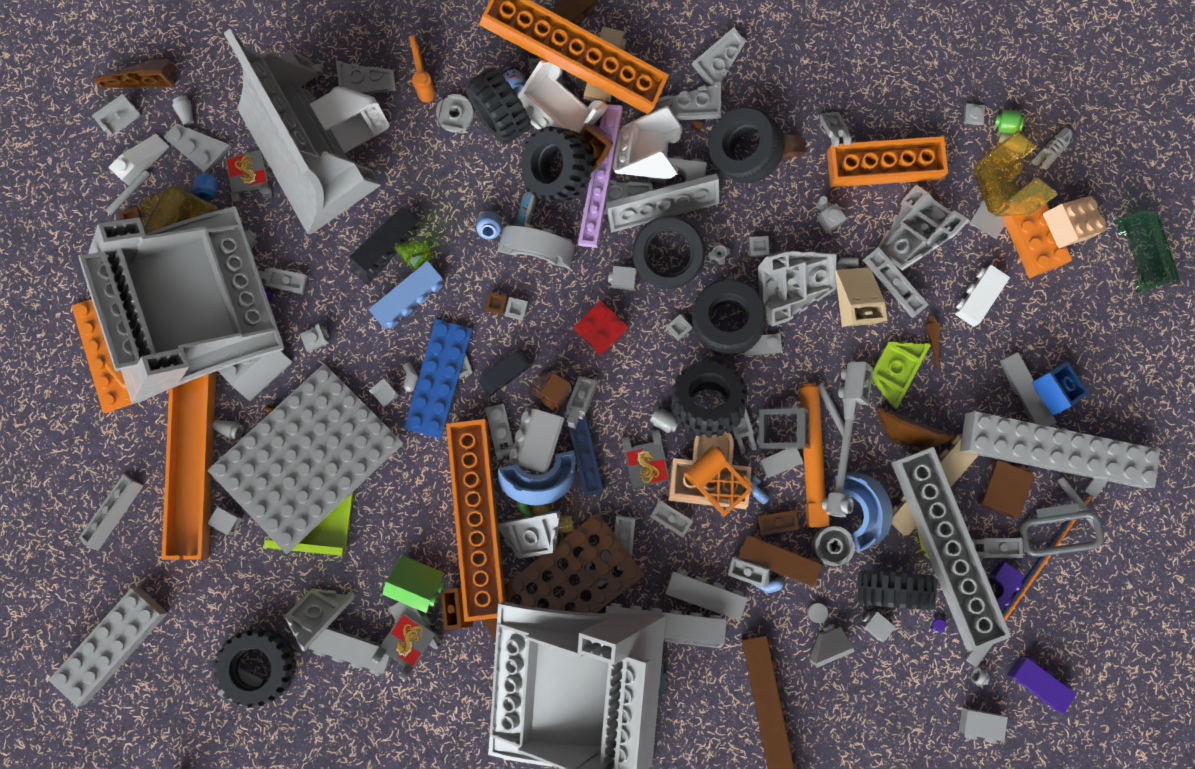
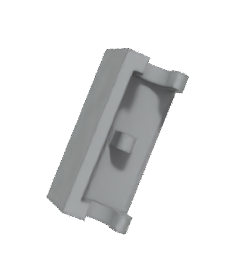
[92,94,141,137]

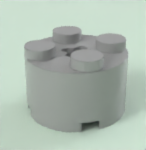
[811,526,855,566]

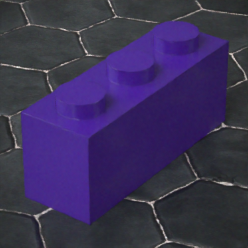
[1008,656,1077,714]

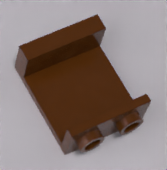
[977,459,1035,518]

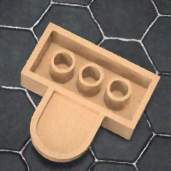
[668,431,751,509]

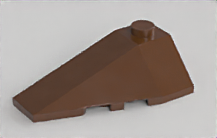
[94,57,176,88]

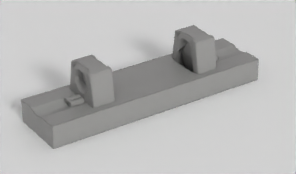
[863,247,928,318]

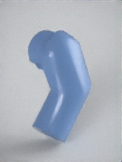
[750,476,769,504]
[753,577,783,593]

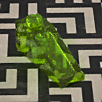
[394,240,432,271]

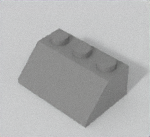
[218,350,293,401]
[508,408,564,474]

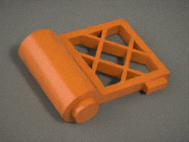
[409,35,436,102]
[684,446,753,517]

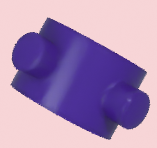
[930,617,947,633]

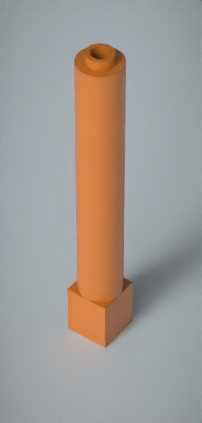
[800,383,829,527]

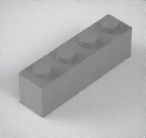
[665,569,748,621]
[309,627,391,675]

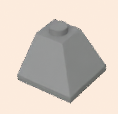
[809,624,855,667]

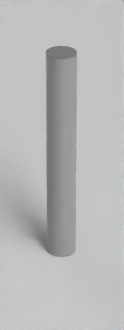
[105,170,150,215]
[816,383,845,437]
[1057,477,1095,529]

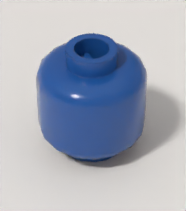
[192,173,219,202]

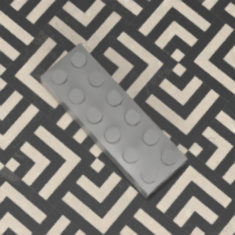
[48,587,168,707]
[605,603,726,648]

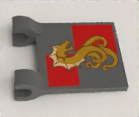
[225,149,273,207]
[621,429,670,489]
[372,612,436,681]

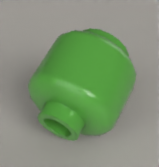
[995,109,1025,134]

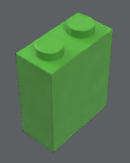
[382,555,445,613]

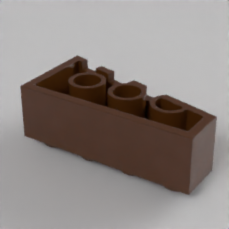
[528,0,596,59]
[739,534,823,589]

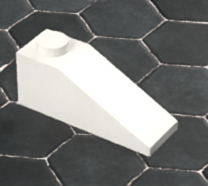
[108,134,170,185]

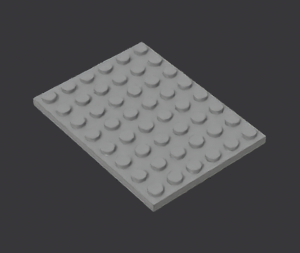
[207,364,403,554]

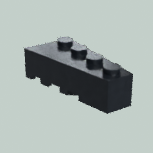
[349,206,419,286]

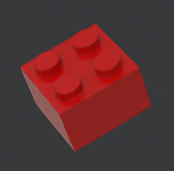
[574,300,628,357]

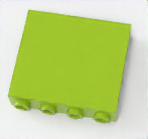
[264,491,354,556]

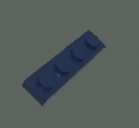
[569,417,604,497]

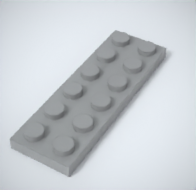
[606,174,719,233]

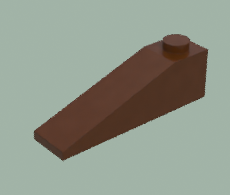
[554,124,613,181]

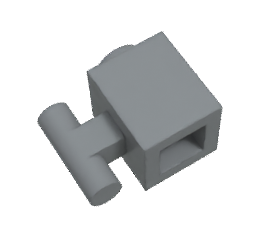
[816,196,847,234]

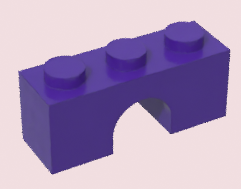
[988,562,1025,611]

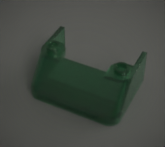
[1113,209,1180,293]

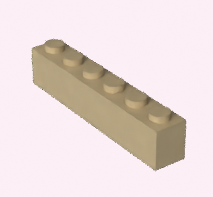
[892,434,978,535]

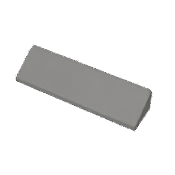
[79,473,143,551]

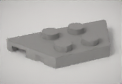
[498,510,561,559]
[285,588,355,651]

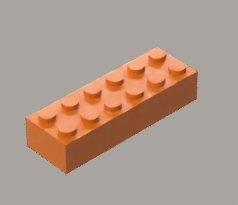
[827,136,948,188]

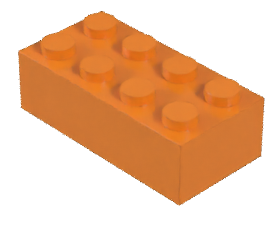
[999,191,1072,279]

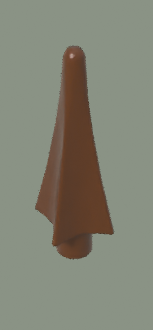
[924,315,941,368]

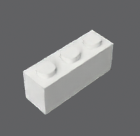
[955,265,1010,327]

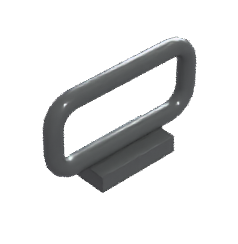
[1020,503,1104,557]

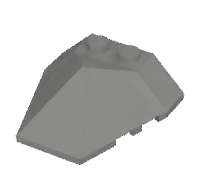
[878,185,969,270]
[758,251,837,326]

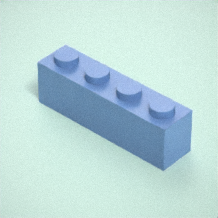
[368,261,444,329]

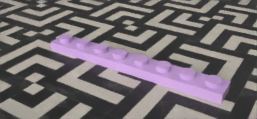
[578,104,623,248]

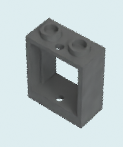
[757,408,810,449]

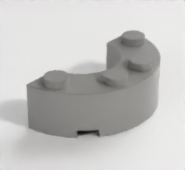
[497,224,575,269]

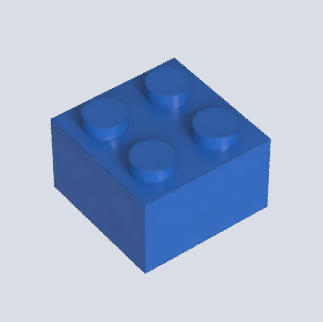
[1031,361,1089,415]

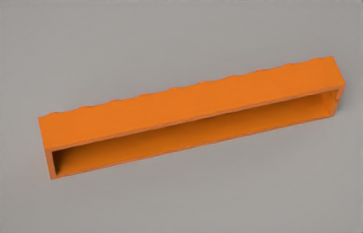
[162,371,216,560]

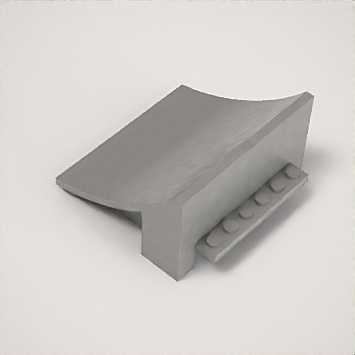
[224,28,381,234]
[79,207,284,404]
[488,602,666,769]

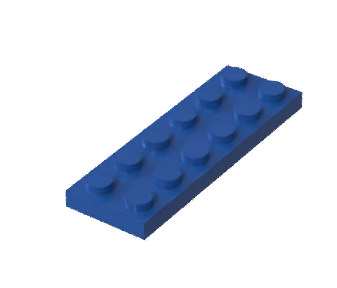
[404,319,473,439]

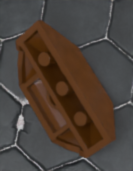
[875,408,954,452]

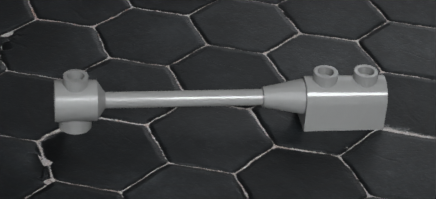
[822,362,873,517]

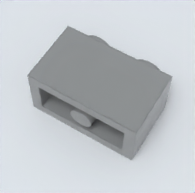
[959,707,1008,744]

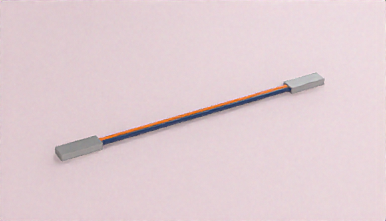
[965,478,1108,668]

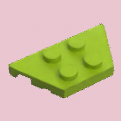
[872,342,931,410]

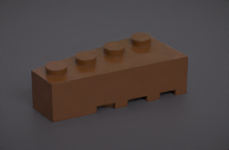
[528,373,572,412]

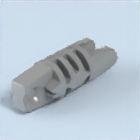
[1032,127,1072,170]

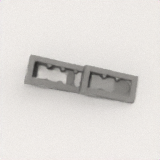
[1000,352,1057,426]

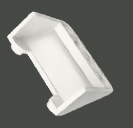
[518,60,609,134]
[613,106,683,179]

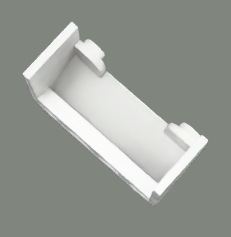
[310,86,390,153]

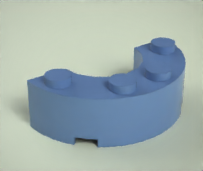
[498,450,575,505]
[834,472,893,552]

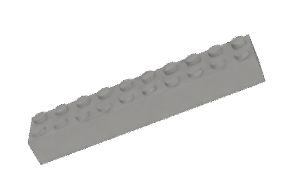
[960,411,1160,488]
[891,447,1011,652]

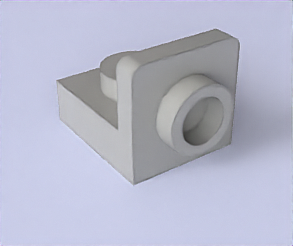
[300,323,330,352]

